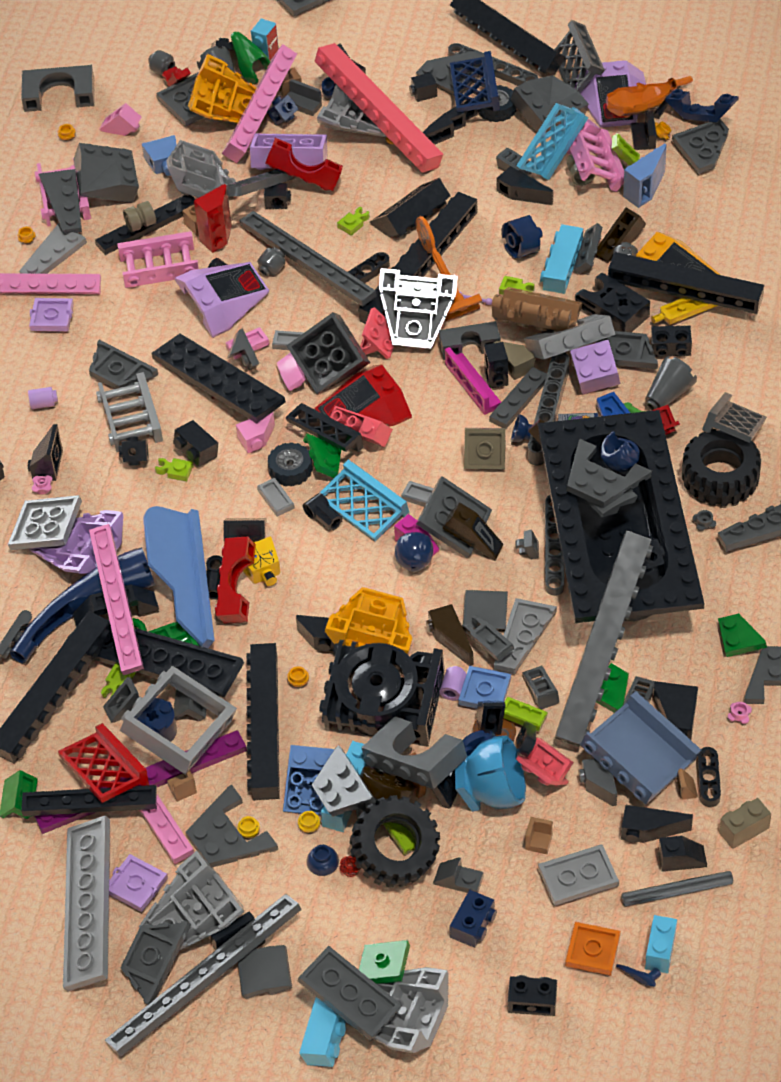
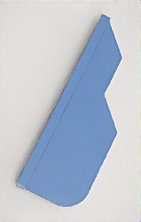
[143,506,215,648]

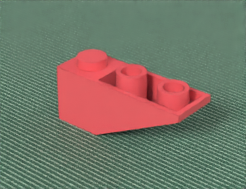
[330,406,393,447]

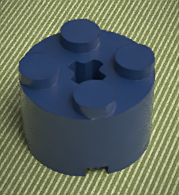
[501,215,543,258]
[137,698,177,742]

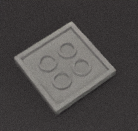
[8,495,82,550]

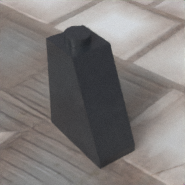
[653,681,698,740]

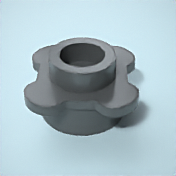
[693,510,716,531]

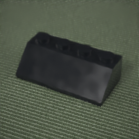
[370,177,451,238]

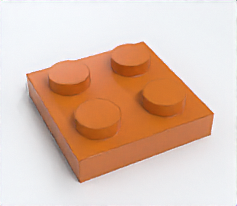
[565,922,621,976]

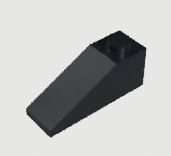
[621,805,693,843]

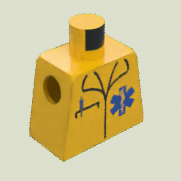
[243,536,281,586]

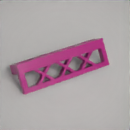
[445,347,501,415]

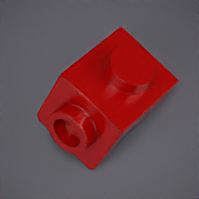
[651,405,680,435]

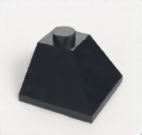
[27,424,63,481]

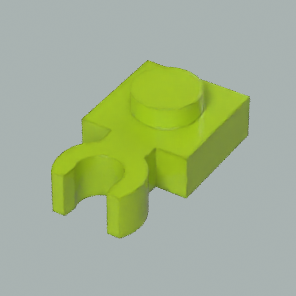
[337,207,370,236]
[499,276,535,295]
[155,458,193,482]
[101,664,136,698]

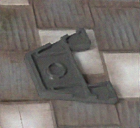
[567,439,652,508]
[744,646,781,704]
[186,784,278,867]

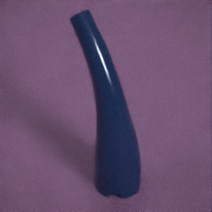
[10,547,155,663]

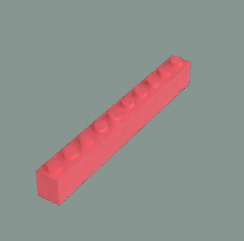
[314,43,443,173]

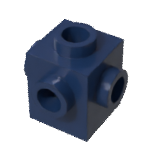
[266,95,298,126]

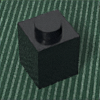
[409,72,437,102]

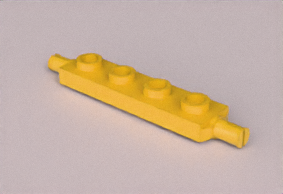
[651,298,717,325]

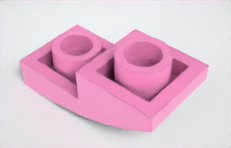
[277,352,305,391]

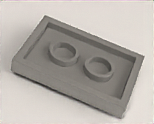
[538,844,619,906]

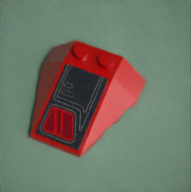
[314,364,412,426]

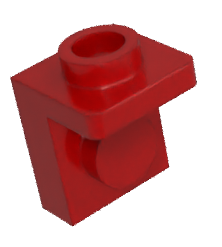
[162,66,191,87]

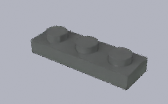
[574,223,603,274]

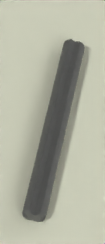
[621,871,733,906]

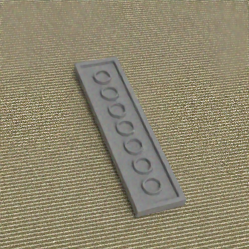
[63,816,110,991]

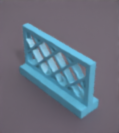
[516,103,588,180]
[320,459,410,541]

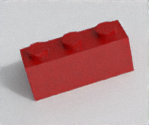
[194,184,232,253]

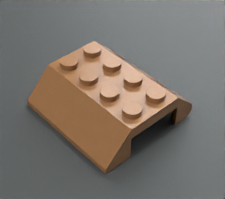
[492,287,583,332]

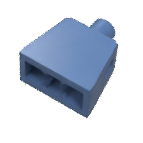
[142,135,176,176]

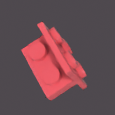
[360,307,394,359]
[516,737,574,786]

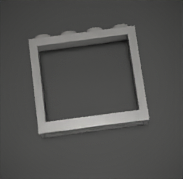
[120,666,237,774]

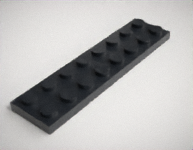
[151,333,286,423]
[93,628,244,698]

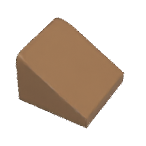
[677,769,698,800]

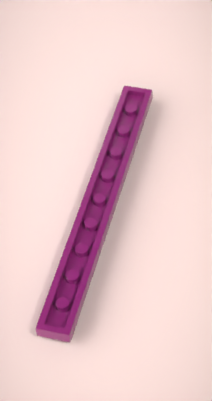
[34,730,247,834]

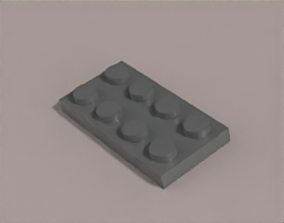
[298,946,402,1041]

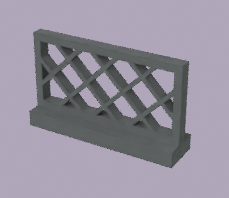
[555,20,605,93]
[702,392,767,443]

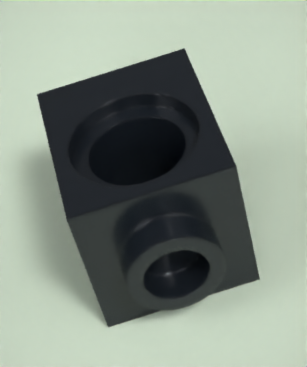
[264,183,291,209]

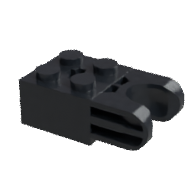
[575,273,650,332]

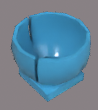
[455,736,526,812]

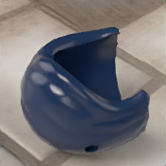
[601,431,640,472]
[395,532,433,572]

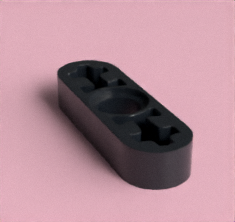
[348,252,390,283]
[517,721,536,757]
[697,747,721,807]

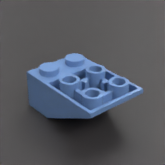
[623,144,667,208]
[283,745,335,815]

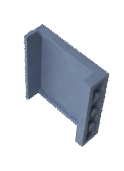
[580,691,701,805]

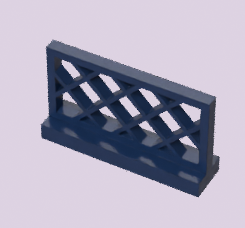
[450,51,501,112]

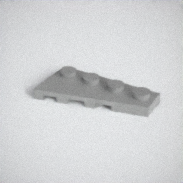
[19,223,87,274]
[494,598,557,674]

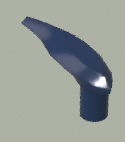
[616,964,661,986]

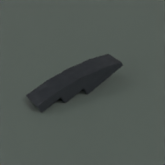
[423,101,477,145]

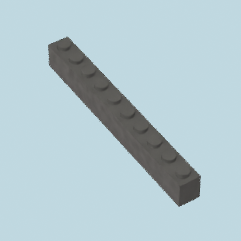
[554,531,653,747]

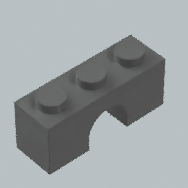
[439,321,501,360]

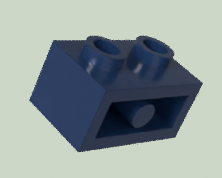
[449,889,497,948]

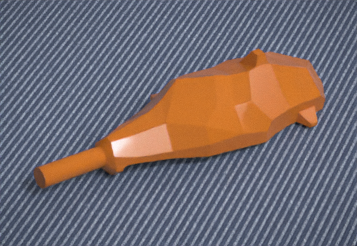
[606,76,693,118]

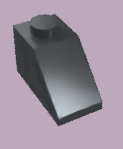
[578,758,617,806]

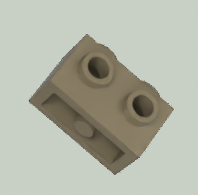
[719,798,771,849]

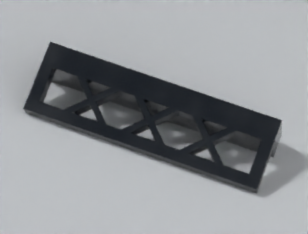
[286,403,364,452]

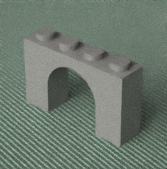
[524,314,615,359]

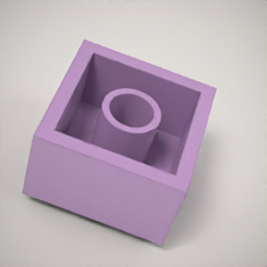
[570,340,620,395]

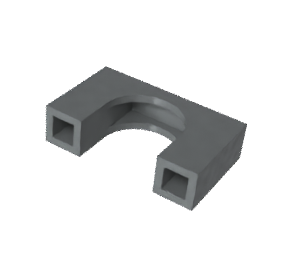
[21,65,95,112]
[361,717,467,789]

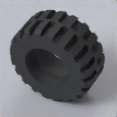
[682,429,761,506]
[350,795,440,887]

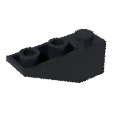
[496,166,553,205]

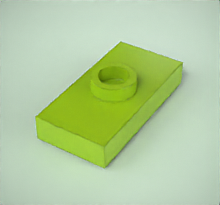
[612,133,640,165]
[504,697,548,732]
[383,822,415,856]

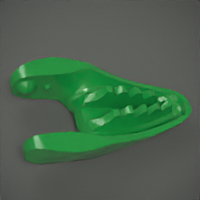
[231,31,270,84]

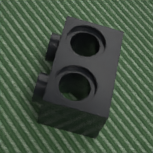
[651,325,692,357]
[484,342,508,388]

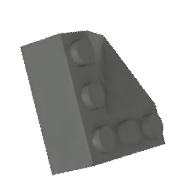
[510,75,589,133]
[74,143,139,203]
[286,312,370,394]

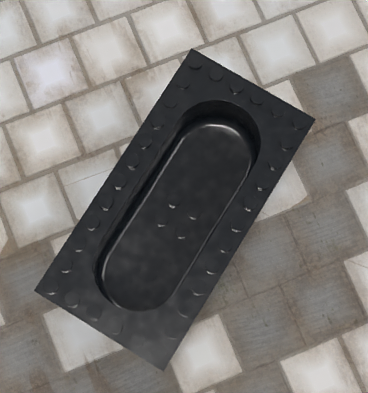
[538,410,705,623]

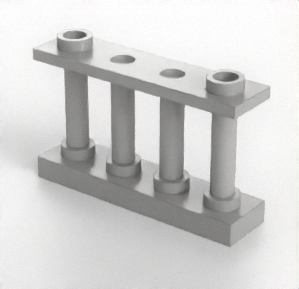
[96,372,163,452]

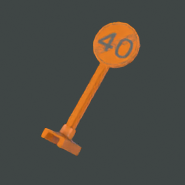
[416,216,482,321]

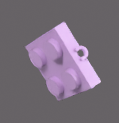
[29,298,74,331]
[109,854,168,912]

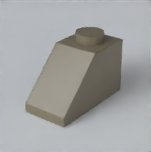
[494,341,536,380]

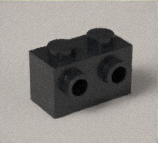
[173,420,219,467]
[508,975,557,1016]

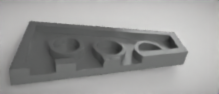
[718,504,781,551]

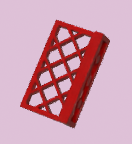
[58,723,149,803]

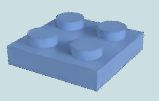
[458,666,511,709]

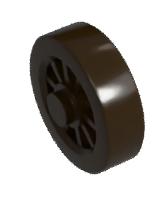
[360,766,415,802]

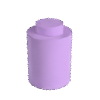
[28,387,58,410]
[440,666,467,701]

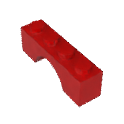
[265,138,343,191]
[215,536,256,624]

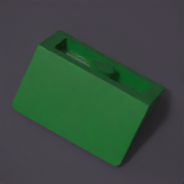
[0,770,38,819]

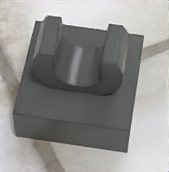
[515,529,539,560]

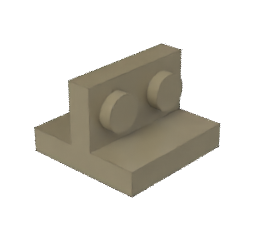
[464,428,506,469]

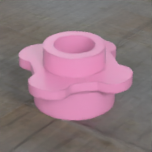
[32,475,52,495]
[728,702,752,724]

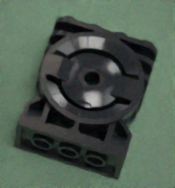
[319,640,445,746]

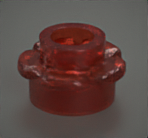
[339,855,361,877]

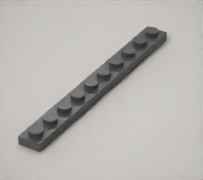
[239,211,377,306]
[105,894,302,1057]

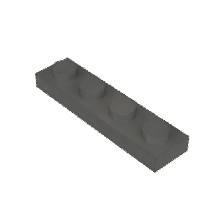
[489,367,547,429]

